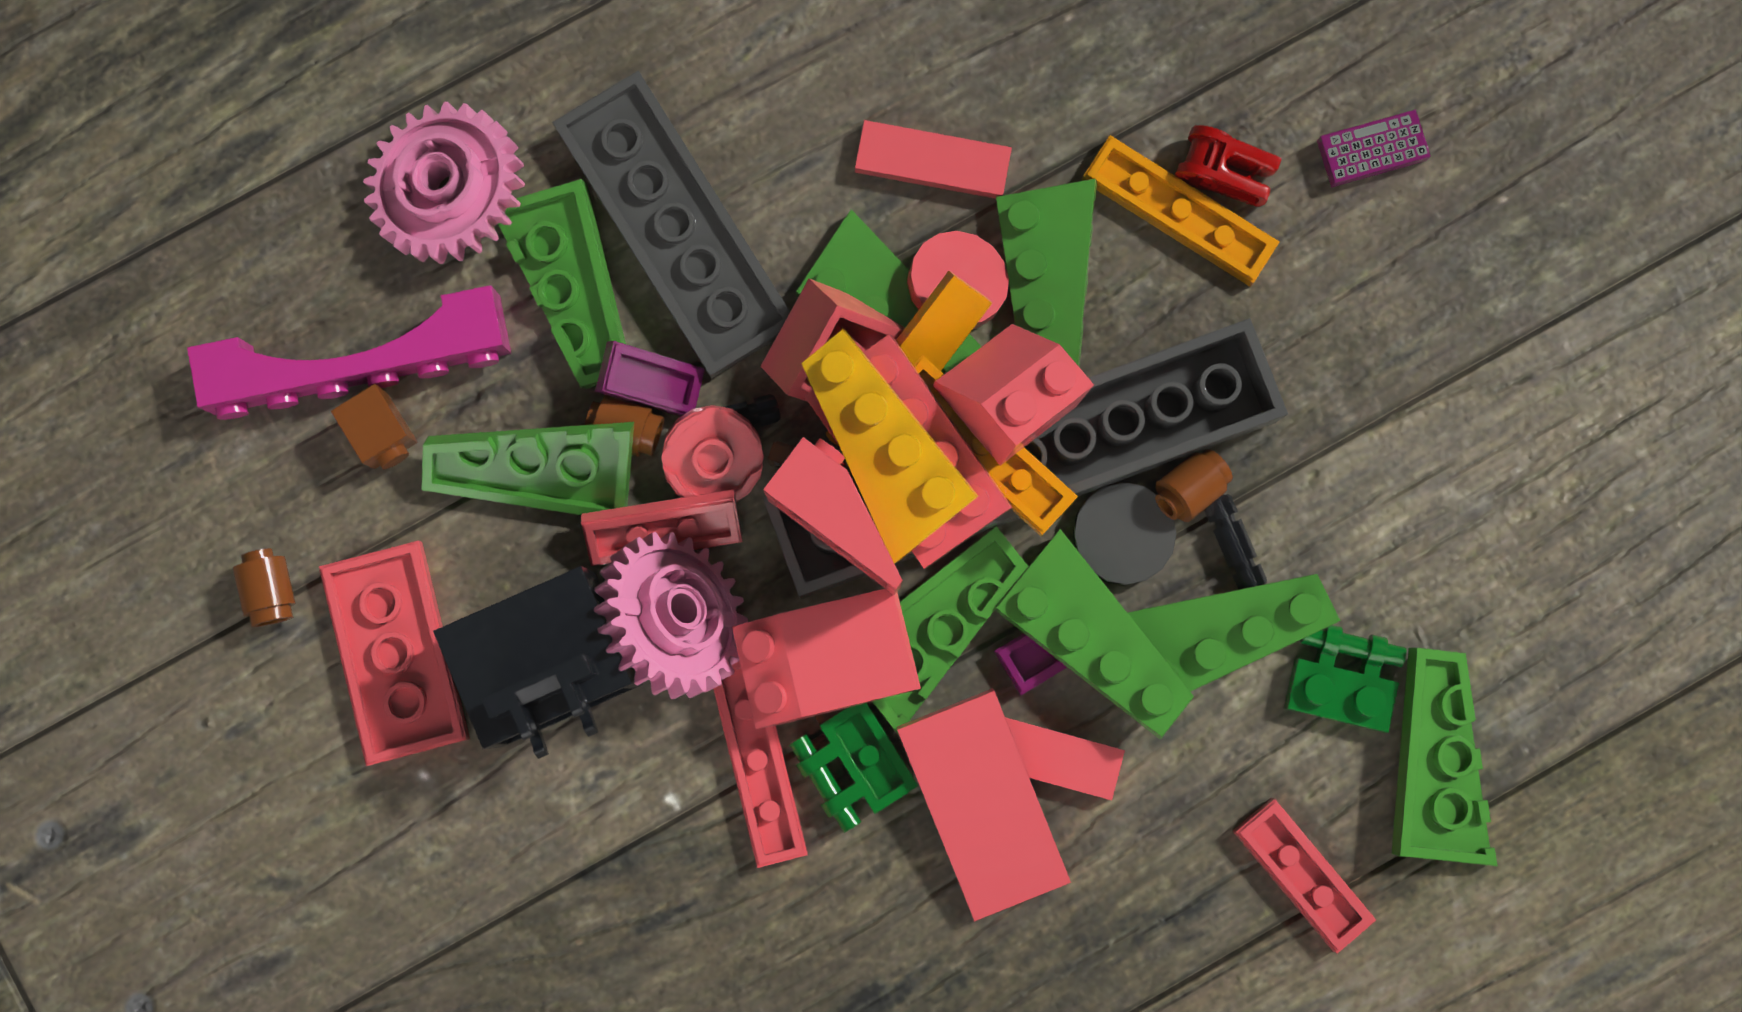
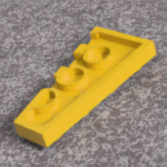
[801,329,979,564]

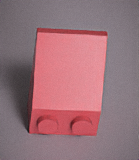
[763,437,903,595]
[732,589,921,729]

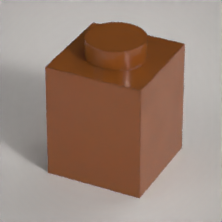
[331,384,418,470]

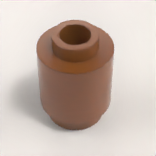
[585,395,664,457]
[1155,449,1233,522]
[233,548,296,627]

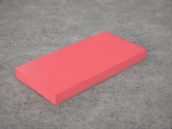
[319,541,470,766]
[897,688,1071,922]

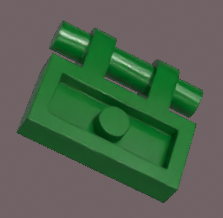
[1284,625,1407,733]
[789,703,918,833]

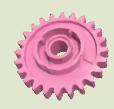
[363,102,525,264]
[594,532,748,699]

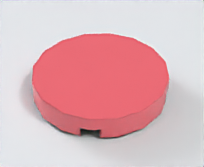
[907,231,1009,329]
[661,405,764,502]

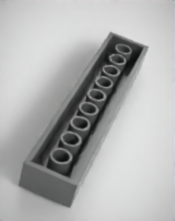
[763,318,1288,600]

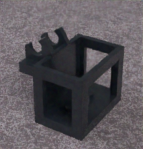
[433,566,643,759]

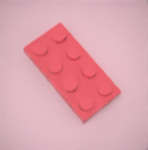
[804,334,1012,568]

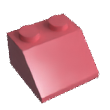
[760,279,905,402]
[933,324,1094,466]

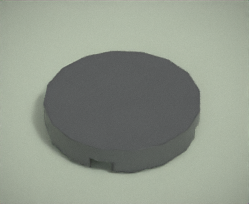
[1073,483,1177,586]

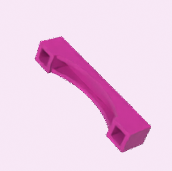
[187,285,511,420]

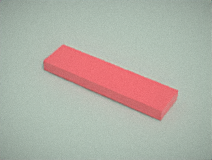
[713,661,808,868]

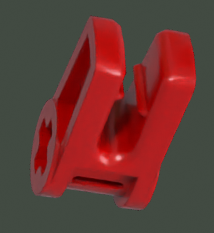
[1175,125,1282,207]

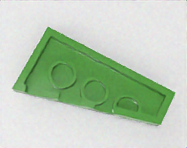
[996,178,1097,367]
[498,179,626,389]
[796,209,982,375]
[422,422,634,515]
[872,526,1029,735]
[996,529,1194,740]
[1127,574,1341,692]
[1391,647,1498,866]

